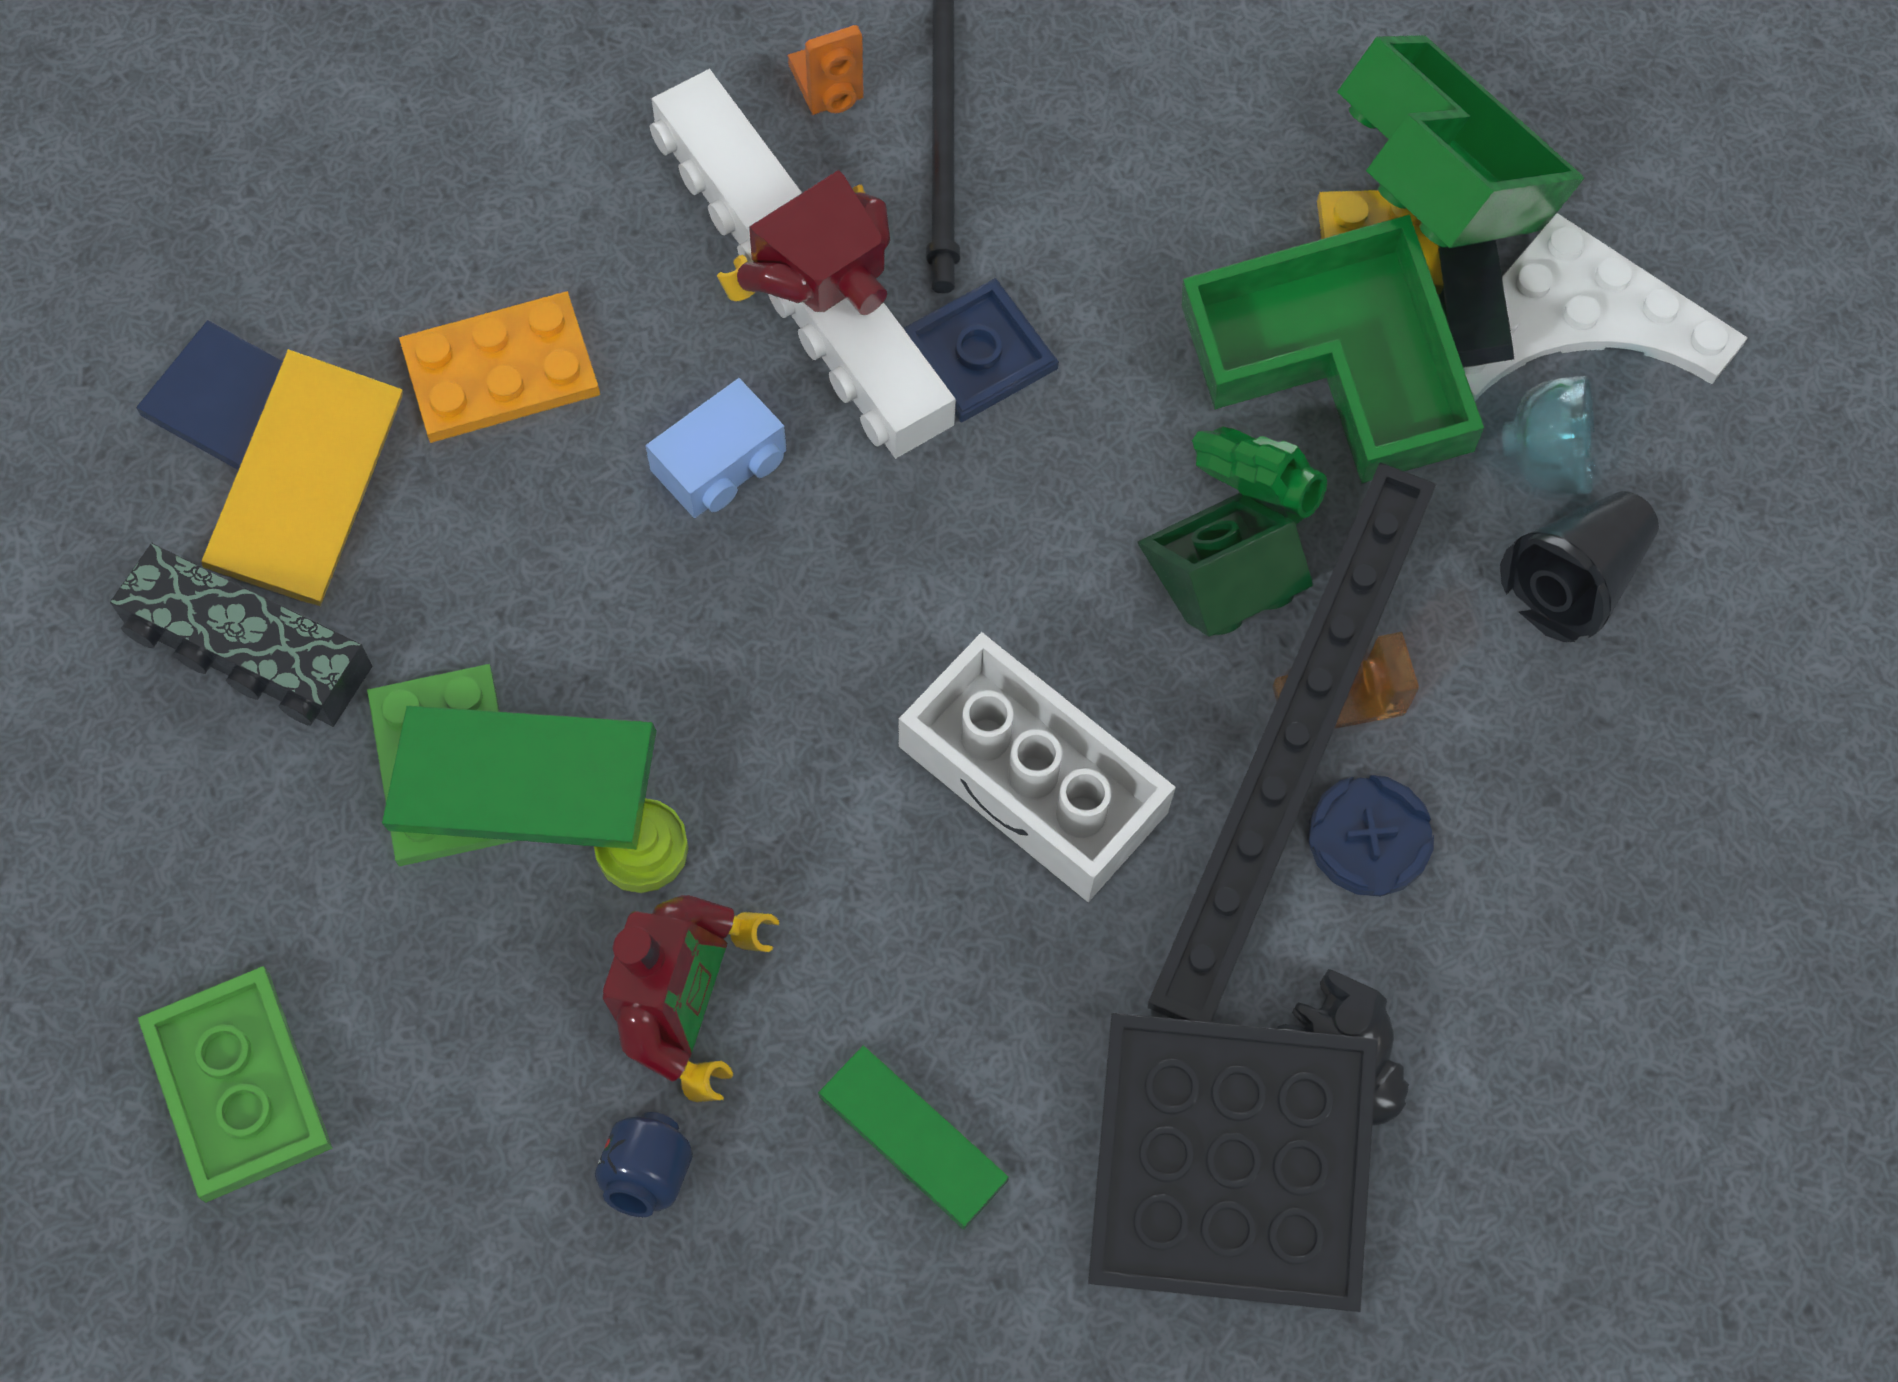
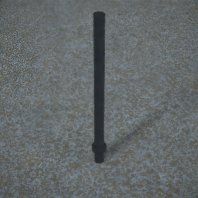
[926,0,960,293]

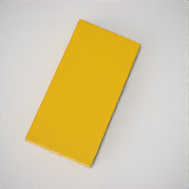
[201,349,403,606]

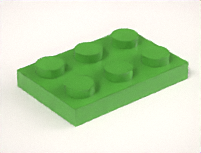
[367,664,515,867]
[138,966,333,1203]

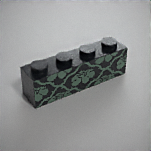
[110,543,373,727]

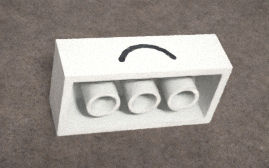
[899,632,1176,902]

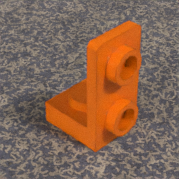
[788,25,864,115]

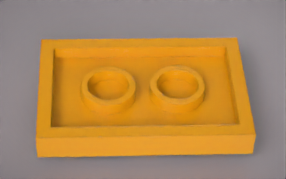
[399,291,600,443]

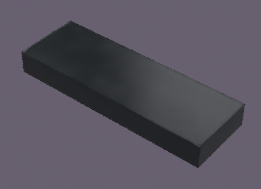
[1438,239,1515,368]

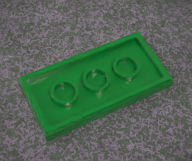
[382,706,657,850]

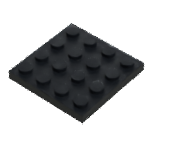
[1088,1013,1378,1312]

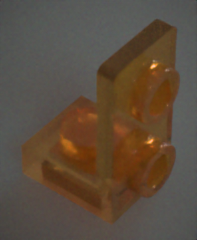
[1272,632,1419,729]

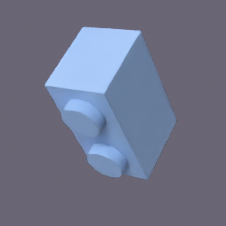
[645,378,786,519]

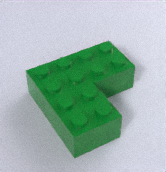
[1337,35,1585,248]
[1182,214,1484,484]

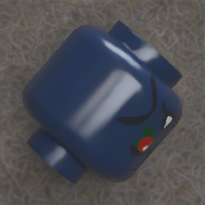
[595,1112,693,1217]

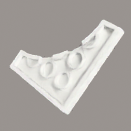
[1463,213,1747,401]

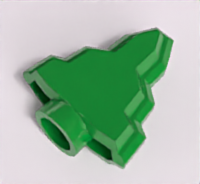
[1192,426,1327,524]

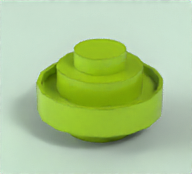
[594,798,689,893]

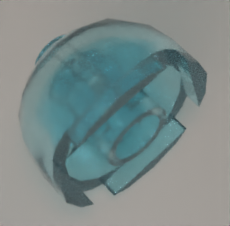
[1502,376,1595,495]

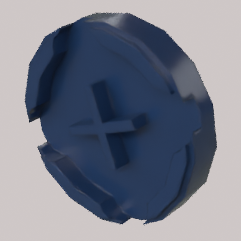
[1308,775,1434,897]

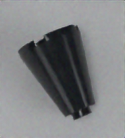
[1500,491,1659,642]

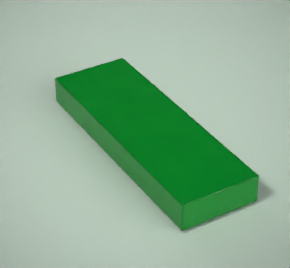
[818,1045,1009,1230]

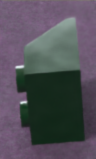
[1137,493,1314,637]

